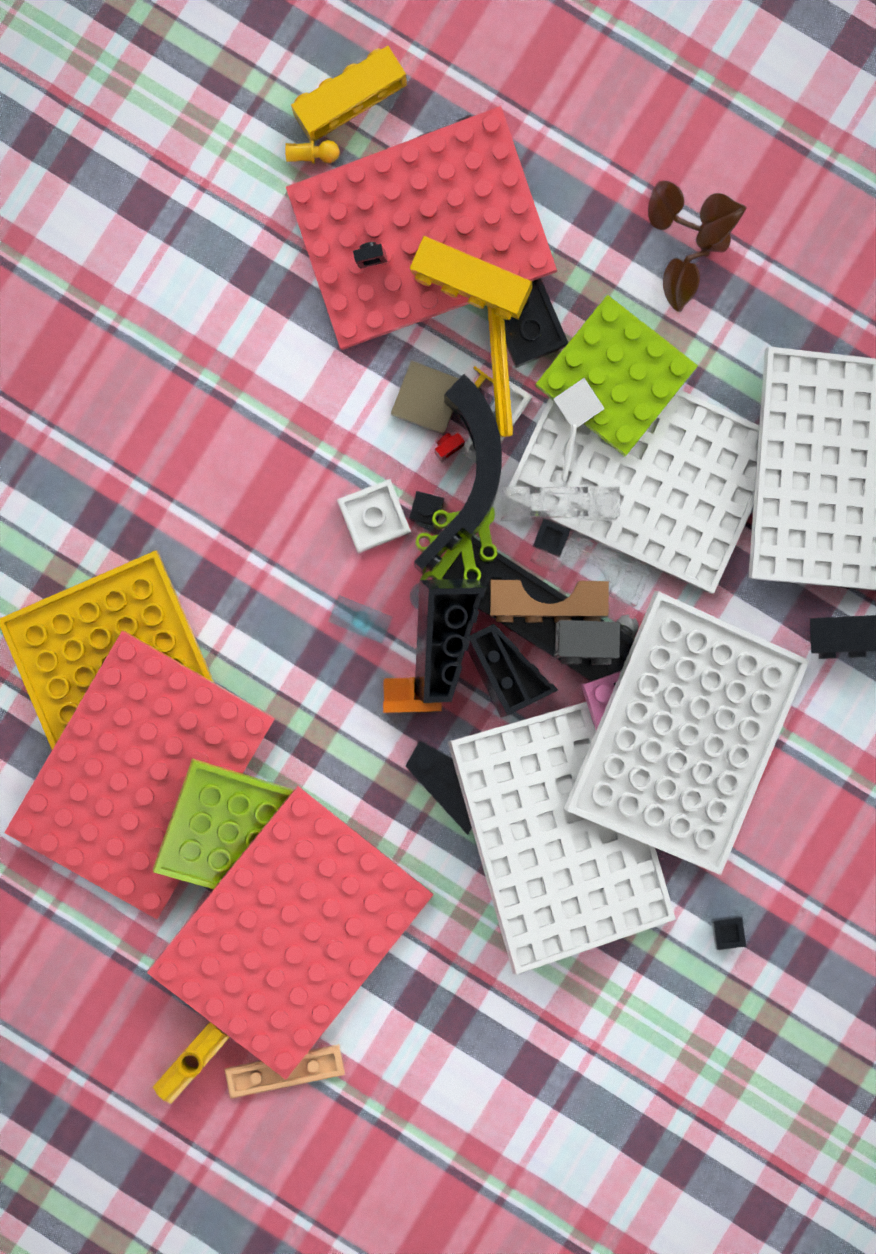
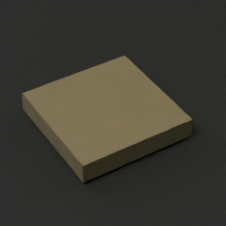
[391,360,459,435]

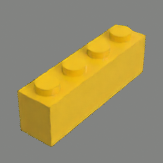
[291,46,407,142]
[410,236,533,320]

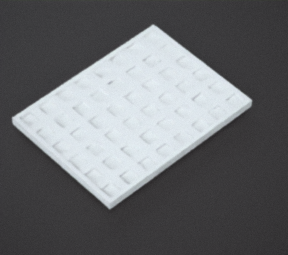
[748,347,876,591]
[503,389,759,594]
[448,702,676,975]

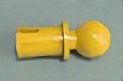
[285,140,340,164]

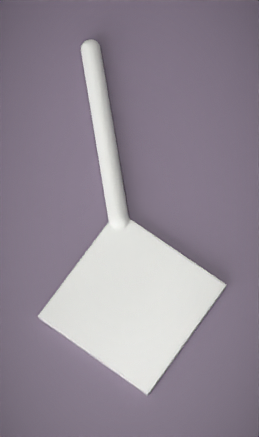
[554,378,605,481]

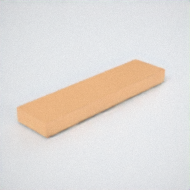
[225,1044,345,1099]

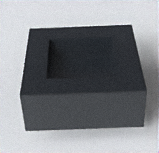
[353,242,388,269]
[409,491,444,526]
[532,519,571,558]
[711,916,746,950]

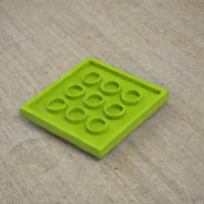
[535,294,698,457]
[153,758,294,889]

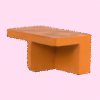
[383,677,442,713]

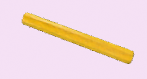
[487,306,513,437]

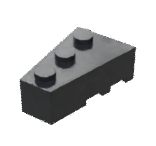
[810,615,876,659]
[467,624,558,718]
[405,740,472,835]

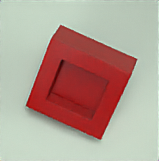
[435,432,465,463]

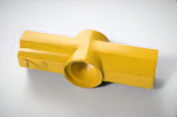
[152,1022,230,1104]

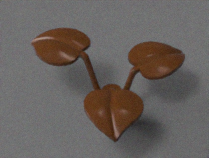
[648,181,747,312]

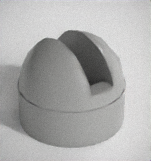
[616,614,639,639]

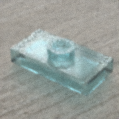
[328,595,393,644]

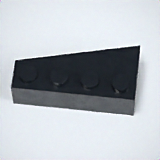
[414,579,486,703]

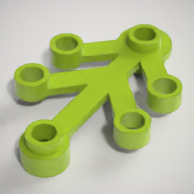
[415,507,497,583]

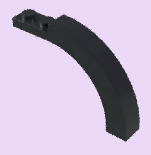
[414,374,502,575]

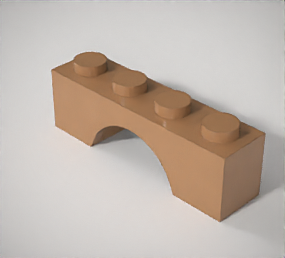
[490,580,609,623]

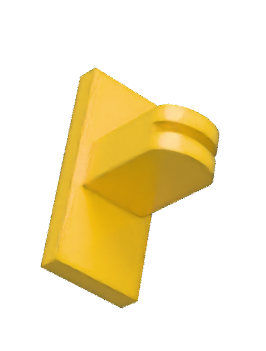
[473,366,493,389]

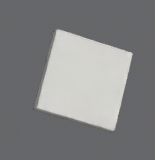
[337,479,411,554]

